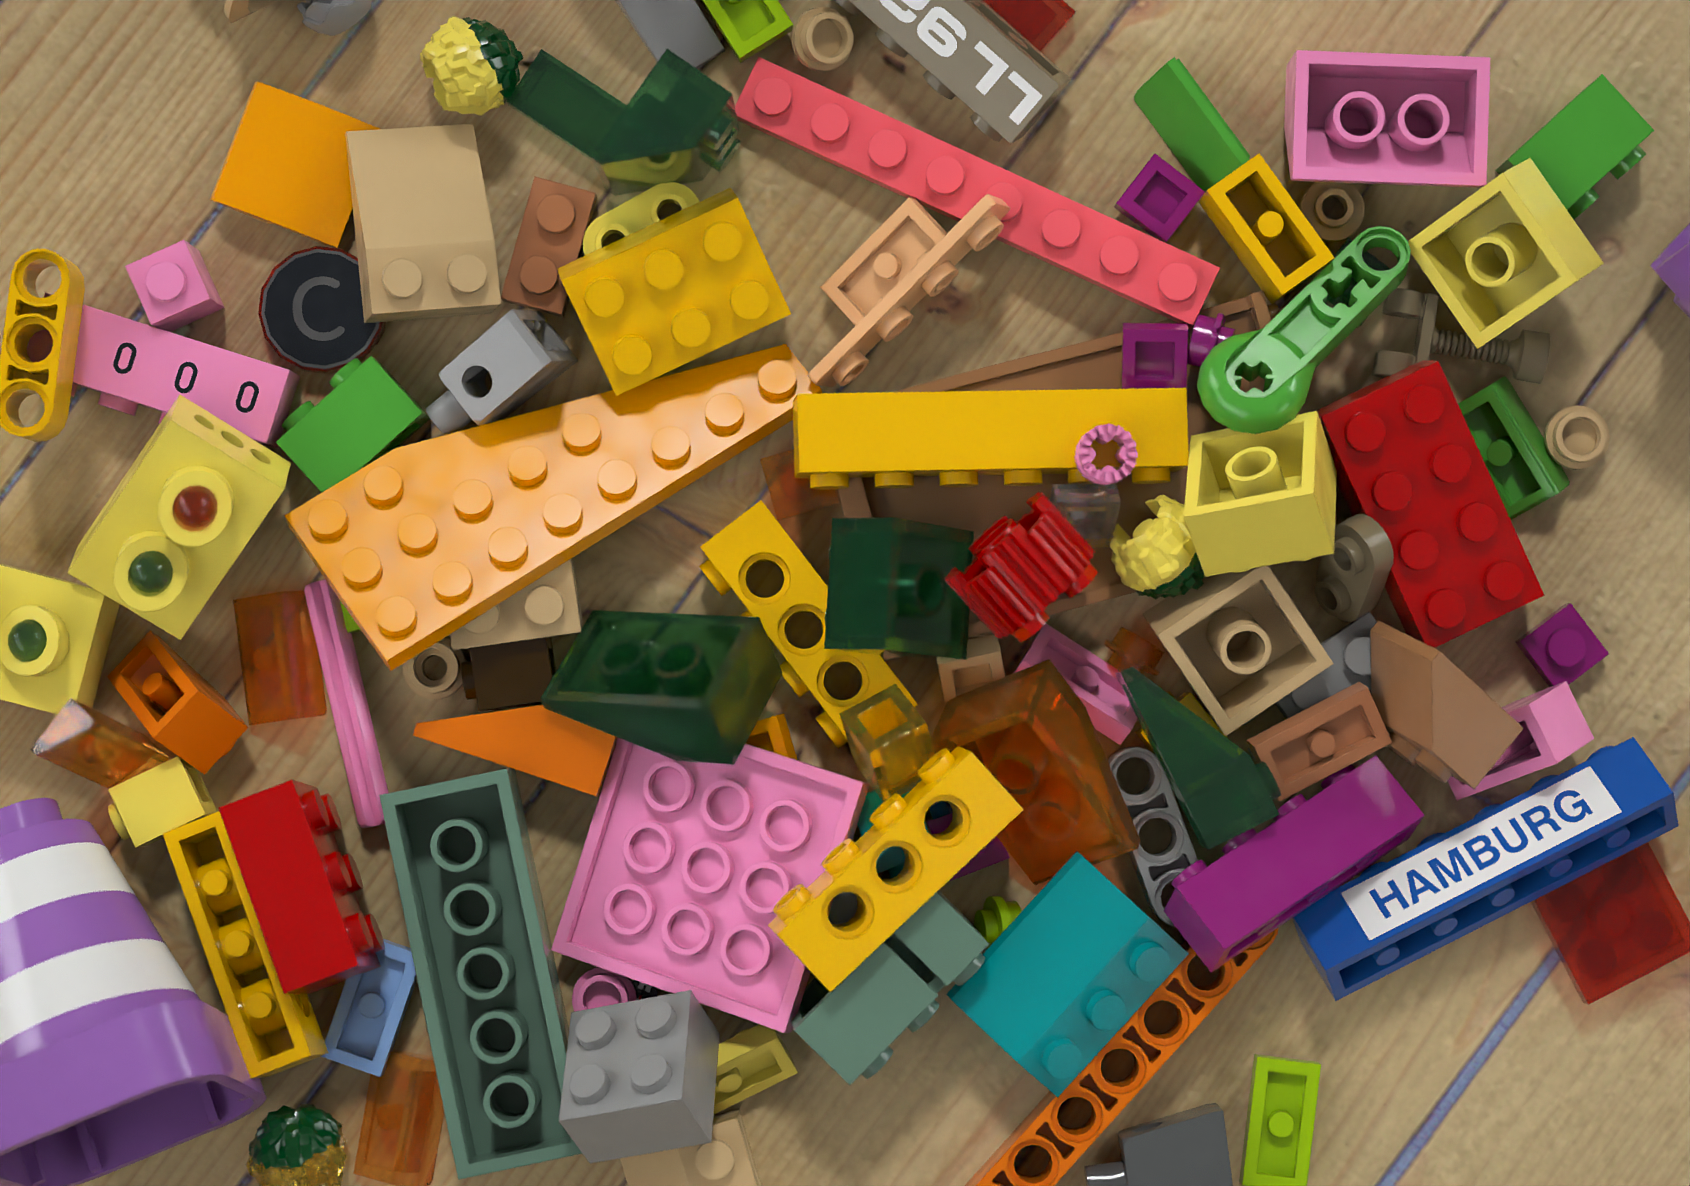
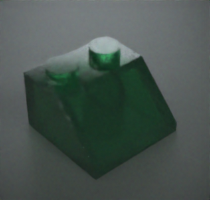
[824,517,974,660]

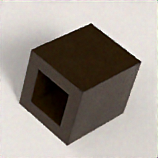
[461,636,561,711]

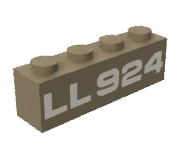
[835,0,1072,144]

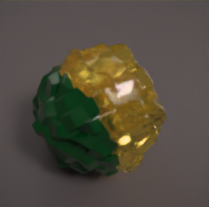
[246,1104,347,1186]

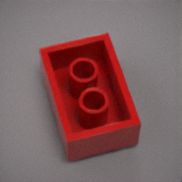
[218,779,385,994]

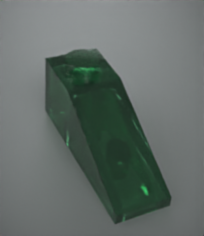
[1115,667,1281,850]

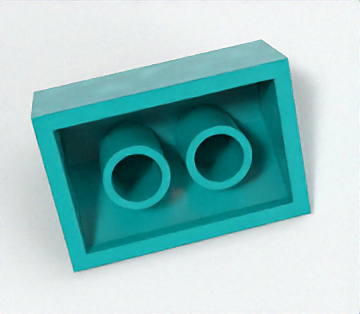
[946,851,1189,1097]

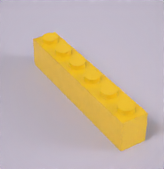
[793,388,1189,490]

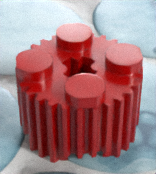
[944,492,1098,643]

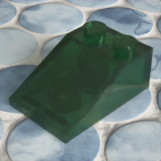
[540,610,783,765]

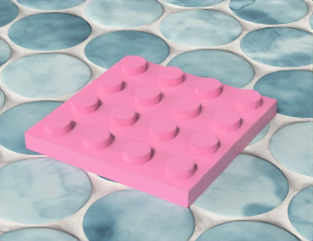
[551,706,870,1033]

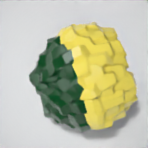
[420,15,523,115]
[1110,495,1205,599]

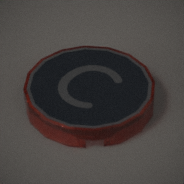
[258,246,386,374]

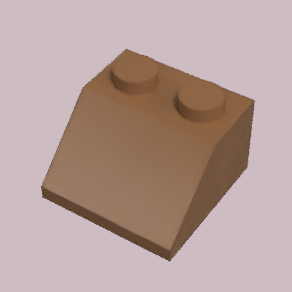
[1370,620,1524,789]

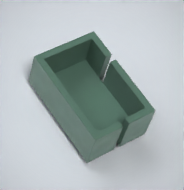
[791,890,989,1085]

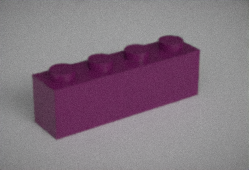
[1164,755,1425,972]

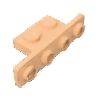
[807,194,1010,387]

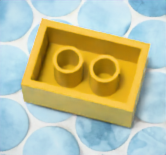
[557,188,791,396]

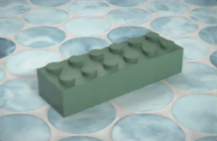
[379,768,583,1180]

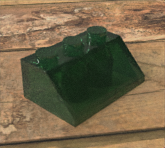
[590,48,741,196]

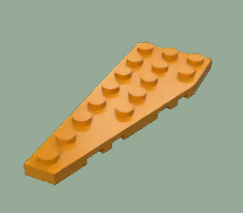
[284,344,822,671]

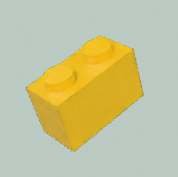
[1199,153,1335,304]

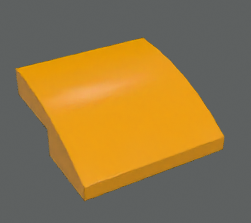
[210,81,380,248]

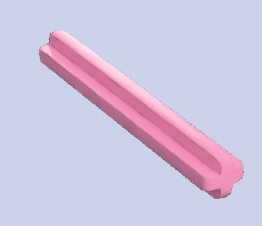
[304,579,388,828]

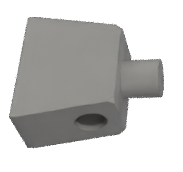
[426,309,579,435]

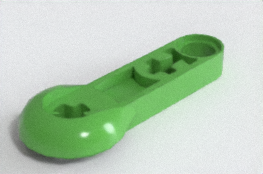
[1197,226,1411,434]

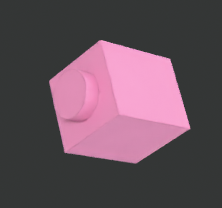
[125,240,225,332]

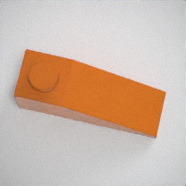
[413,694,623,796]

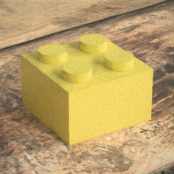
[1408,158,1604,349]
[1183,411,1337,577]

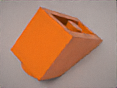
[107,630,248,775]

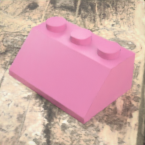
[1284,50,1490,188]

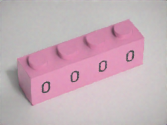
[27,293,300,448]

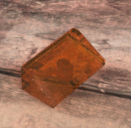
[233,590,327,726]
[31,698,170,789]
[353,1050,444,1186]

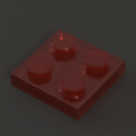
[1531,842,1690,1005]

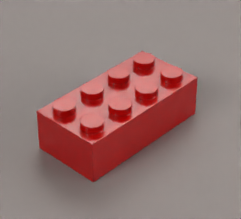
[1313,360,1544,648]

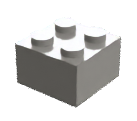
[559,990,720,1163]

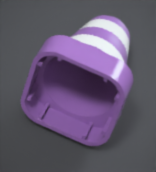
[0,798,266,1186]

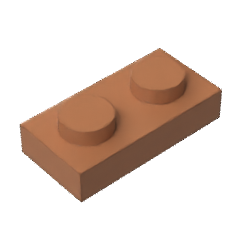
[501,176,597,318]
[1246,682,1392,802]

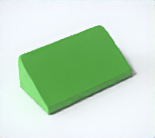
[1134,57,1250,192]
[1458,376,1570,520]

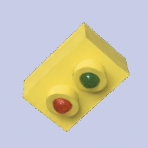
[68,394,291,640]
[0,563,120,718]

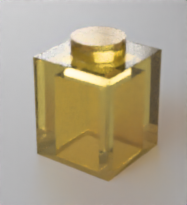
[839,684,935,802]

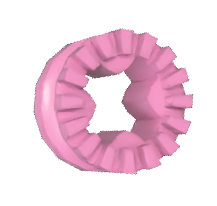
[1074,423,1138,485]

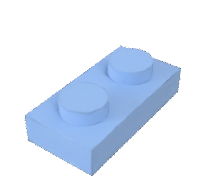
[321,939,417,1077]

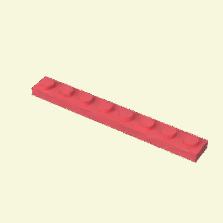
[731,57,1220,329]

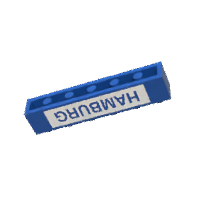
[1293,737,1679,1001]

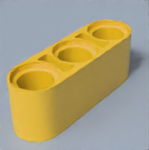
[0,248,85,442]

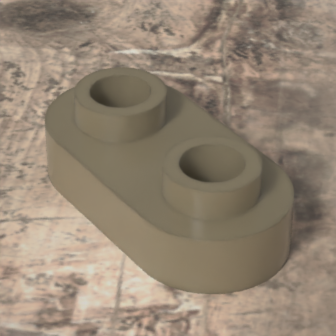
[1315,514,1394,622]

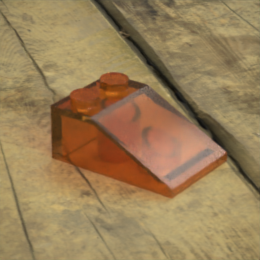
[927,659,1141,885]

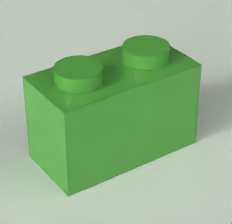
[1496,74,1654,219]
[276,356,430,493]

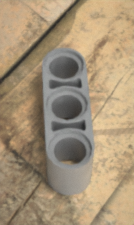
[1102,746,1198,926]

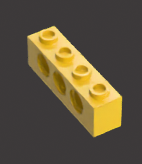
[699,500,918,752]
[768,746,1024,992]
[162,811,329,1079]

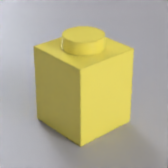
[108,756,218,848]

